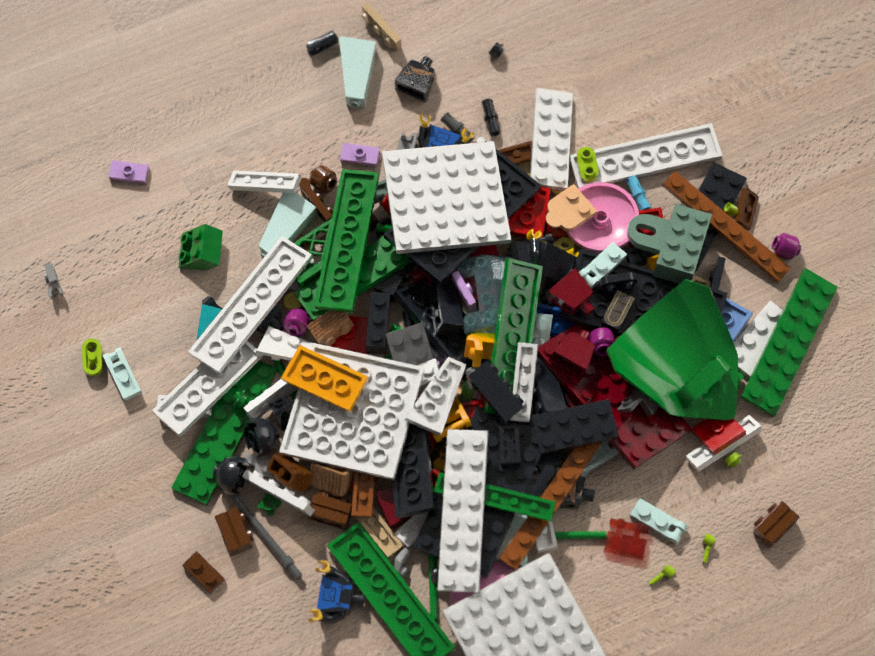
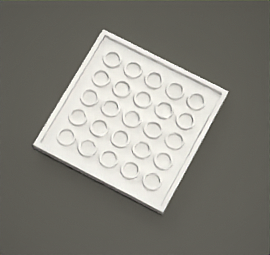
[382,141,511,254]
[279,343,425,480]
[442,553,605,656]

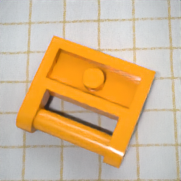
[431,397,472,443]

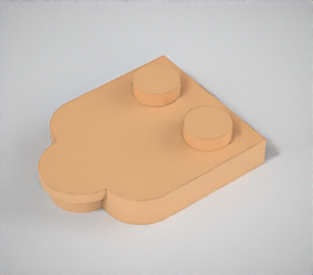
[546,184,597,231]

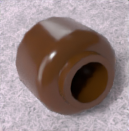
[309,165,337,193]

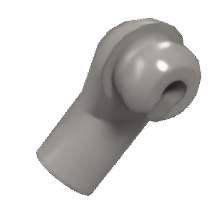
[394,547,412,578]

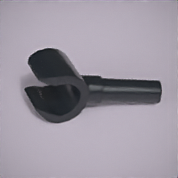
[202,296,223,309]

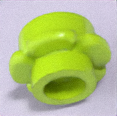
[723,450,742,468]

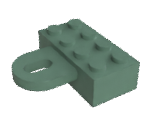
[627,204,712,284]

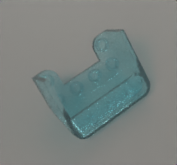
[456,254,516,336]

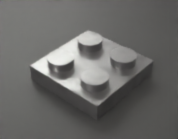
[386,323,434,365]

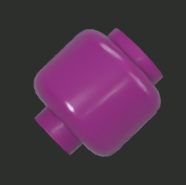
[771,233,801,260]
[283,309,310,337]
[589,328,615,357]

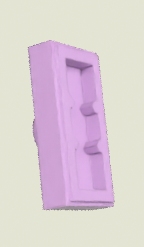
[340,143,380,167]
[108,160,149,184]
[452,271,477,312]

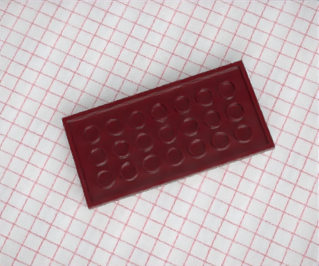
[537,324,692,470]

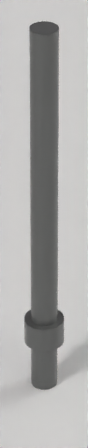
[226,494,303,580]

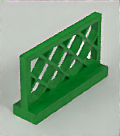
[294,218,332,288]

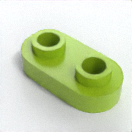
[577,147,599,183]
[82,338,103,377]

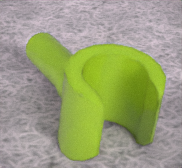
[724,202,738,218]
[702,533,715,563]
[649,565,676,586]

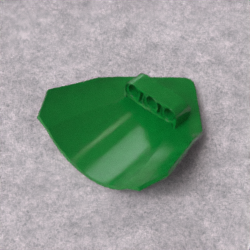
[607,279,738,420]

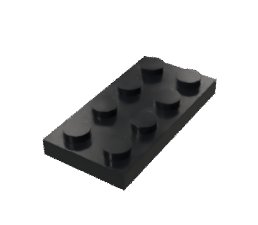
[532,399,618,455]

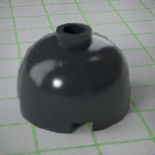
[244,418,279,458]
[213,456,248,497]

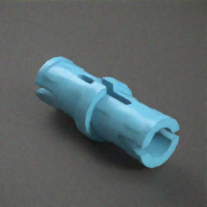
[626,176,652,210]

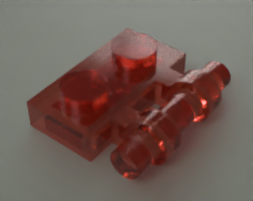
[604,518,650,561]

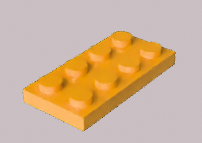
[281,345,369,413]

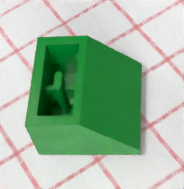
[178,224,223,270]

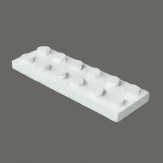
[530,88,573,191]
[152,341,263,437]

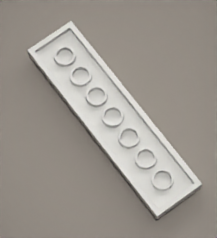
[569,123,722,189]
[188,236,313,374]
[438,429,488,593]

